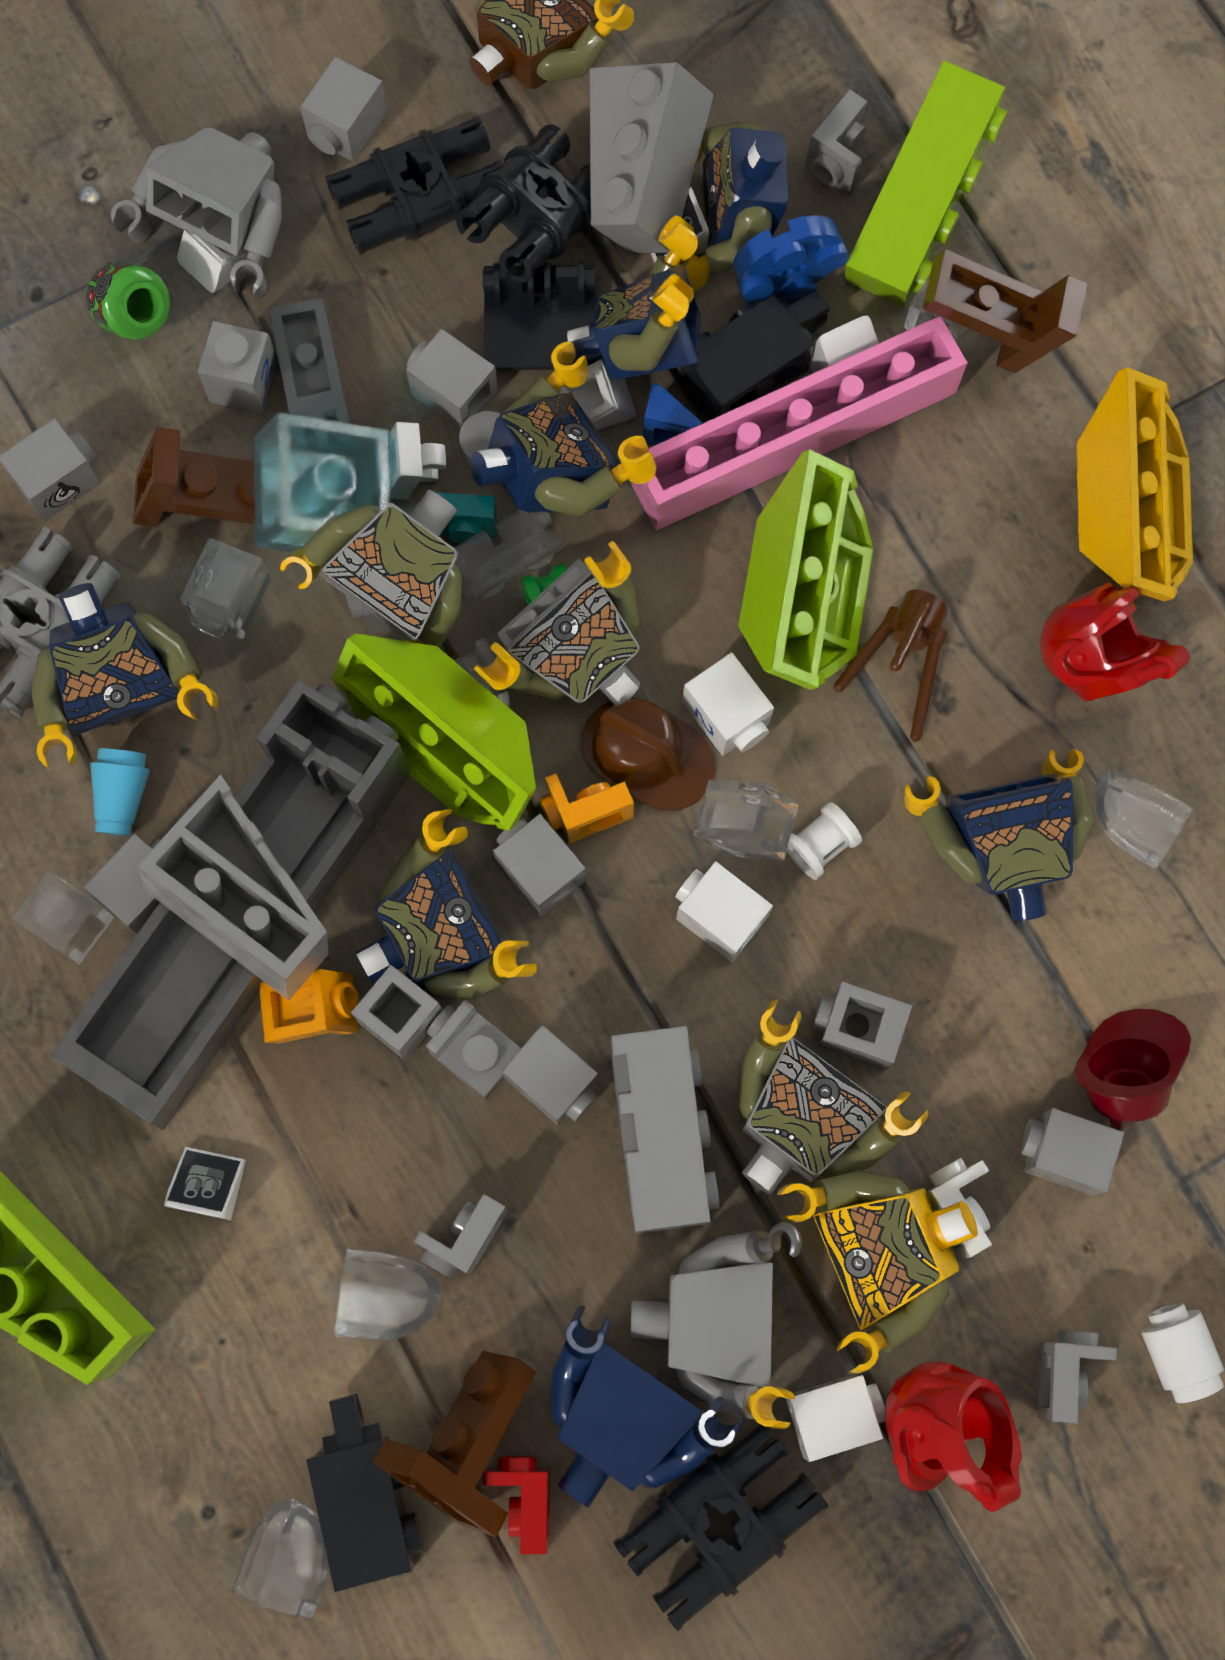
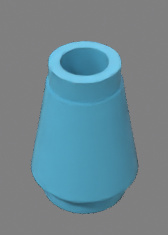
[90,748,150,836]

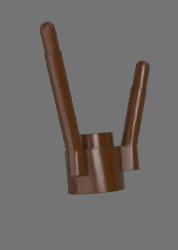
[834,589,948,742]

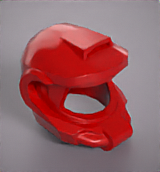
[1040,582,1190,702]
[885,1361,1022,1512]

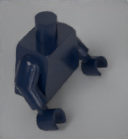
[550,1306,745,1508]

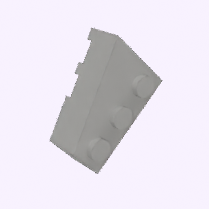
[590,62,714,253]
[137,774,329,1001]
[610,1026,719,1234]

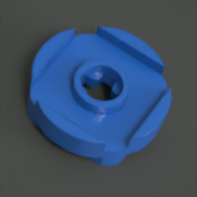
[733,215,849,303]

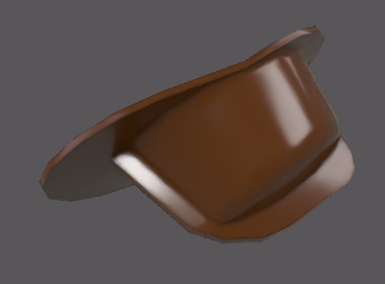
[582,697,715,810]

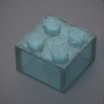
[254,412,390,552]

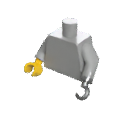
[630,1222,802,1429]

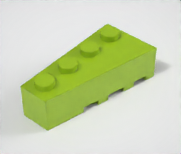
[845,60,1008,308]
[0,1171,156,1385]

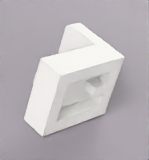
[927,1158,992,1260]

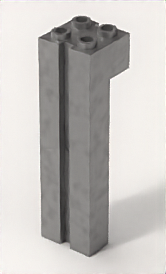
[50,679,410,1130]

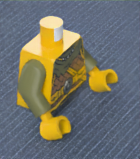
[777,1170,978,1374]

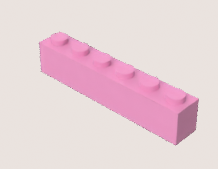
[631,316,968,531]

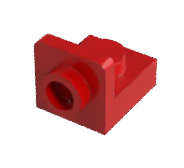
[483,1456,550,1554]

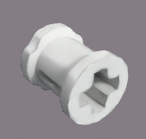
[782,802,862,880]

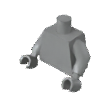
[111,128,282,300]

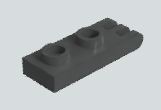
[268,297,354,451]

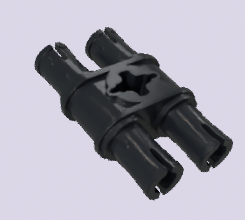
[325,116,502,255]
[456,124,591,283]
[613,1423,829,1631]

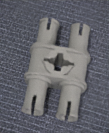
[0,526,122,718]

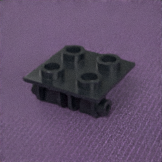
[483,262,596,370]

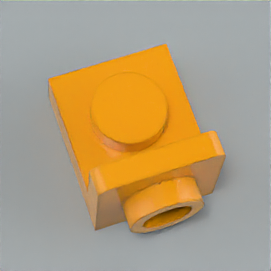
[539,773,634,844]
[259,969,360,1044]

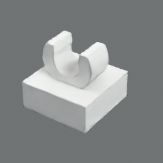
[382,422,447,499]

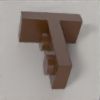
[923,249,1088,373]
[133,427,286,528]
[372,1351,536,1537]

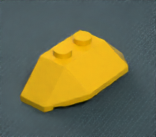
[1076,367,1193,602]

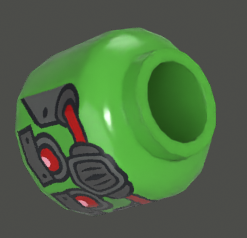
[86,261,171,340]

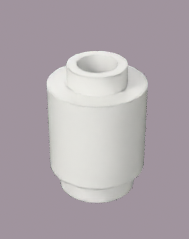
[1141,1302,1224,1403]

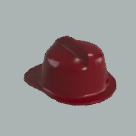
[1074,1009,1191,1131]

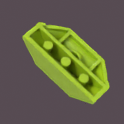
[738,449,873,690]
[331,633,536,831]

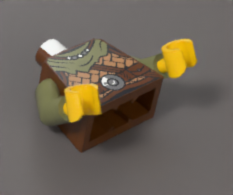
[469,0,634,89]

